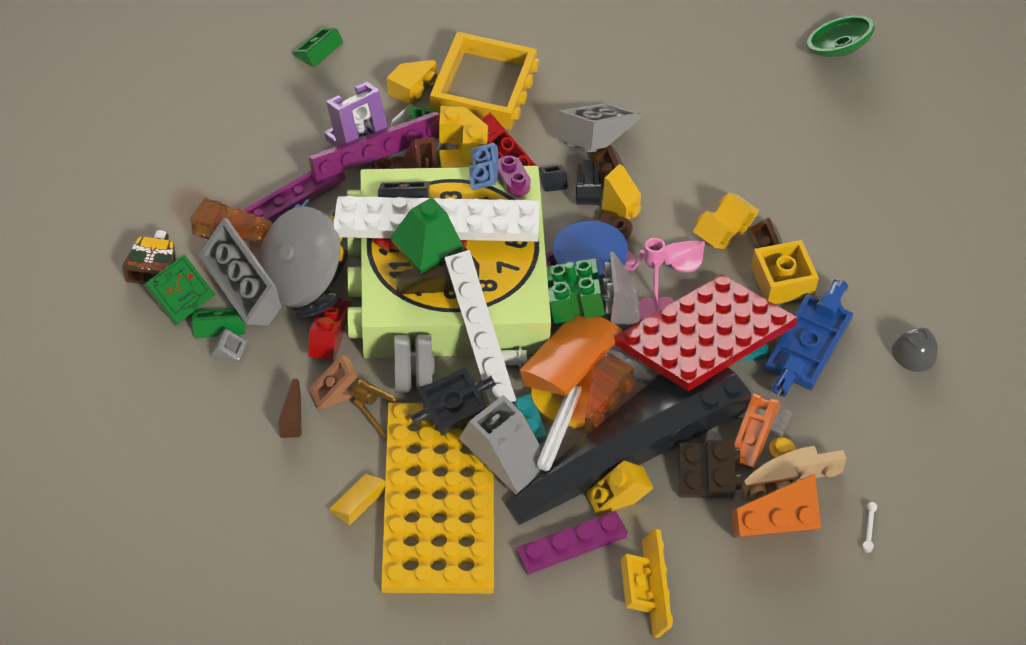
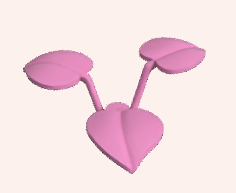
[624,238,705,321]

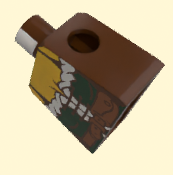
[122,230,176,284]

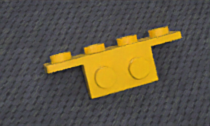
[621,528,673,638]

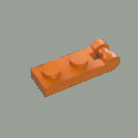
[734,393,780,470]

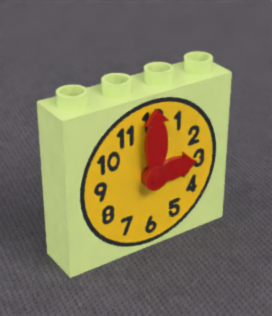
[347,166,551,358]

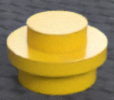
[769,437,796,459]

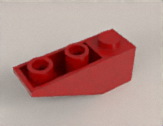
[481,112,537,166]
[308,297,352,361]

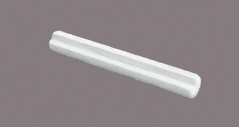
[537,385,582,471]

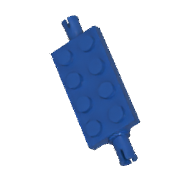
[765,278,854,397]

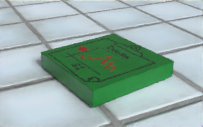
[144,254,216,325]

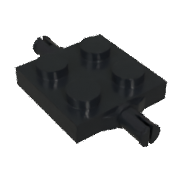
[410,367,496,436]

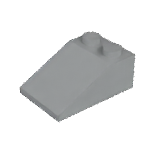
[556,103,641,152]

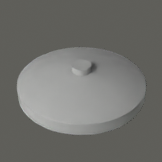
[258,206,340,308]

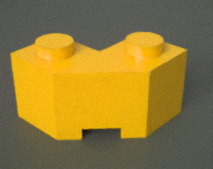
[439,106,488,163]
[693,192,760,249]

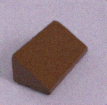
[590,144,624,187]
[748,218,783,249]

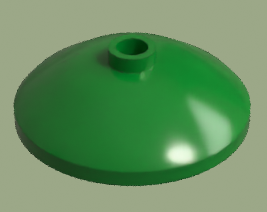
[807,15,875,57]

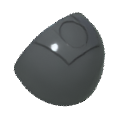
[892,327,938,372]

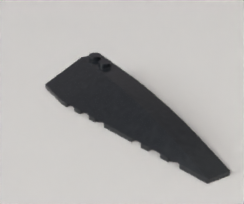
[506,368,751,525]

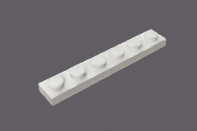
[444,250,516,405]

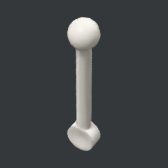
[862,502,877,553]

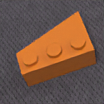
[731,474,821,538]

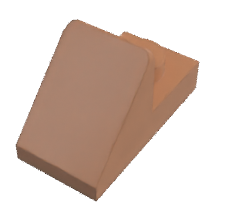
[309,355,358,409]

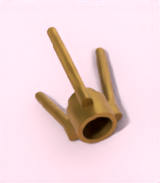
[351,379,403,440]

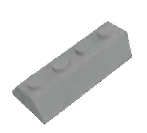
[199,218,281,326]

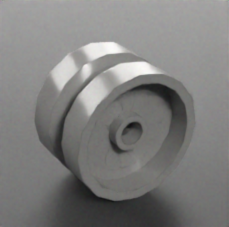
[394,334,435,393]

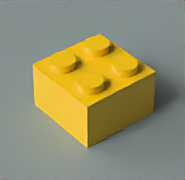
[751,240,819,304]

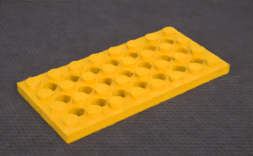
[381,403,494,594]

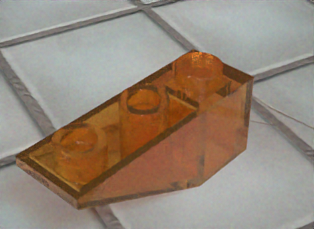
[190,198,272,241]
[584,352,635,434]

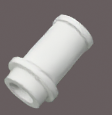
[501,347,527,368]

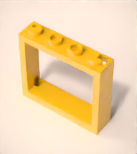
[430,31,540,130]

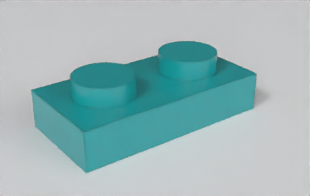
[511,394,547,443]

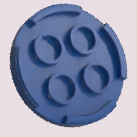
[553,221,628,278]

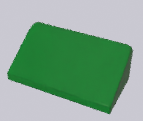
[293,28,343,67]
[192,308,245,338]

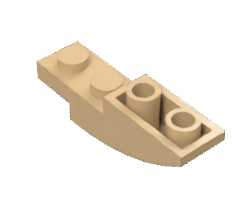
[742,445,847,500]

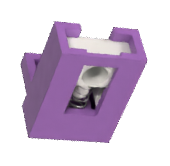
[324,81,388,147]

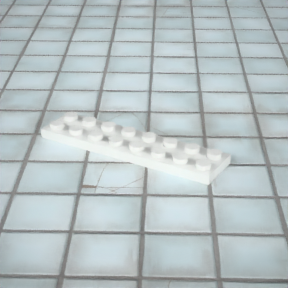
[334,196,539,242]

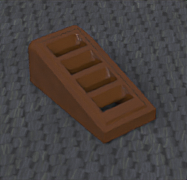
[278,379,302,438]

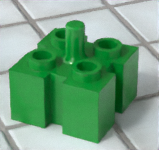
[547,258,605,324]

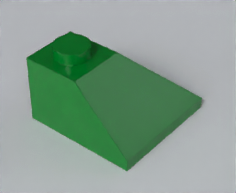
[391,197,463,274]

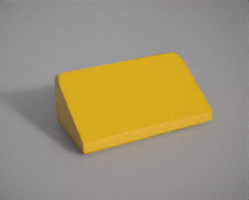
[329,474,386,526]

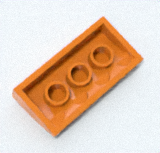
[519,314,623,396]

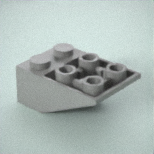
[602,252,641,331]
[459,395,544,495]

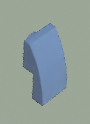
[469,143,498,191]

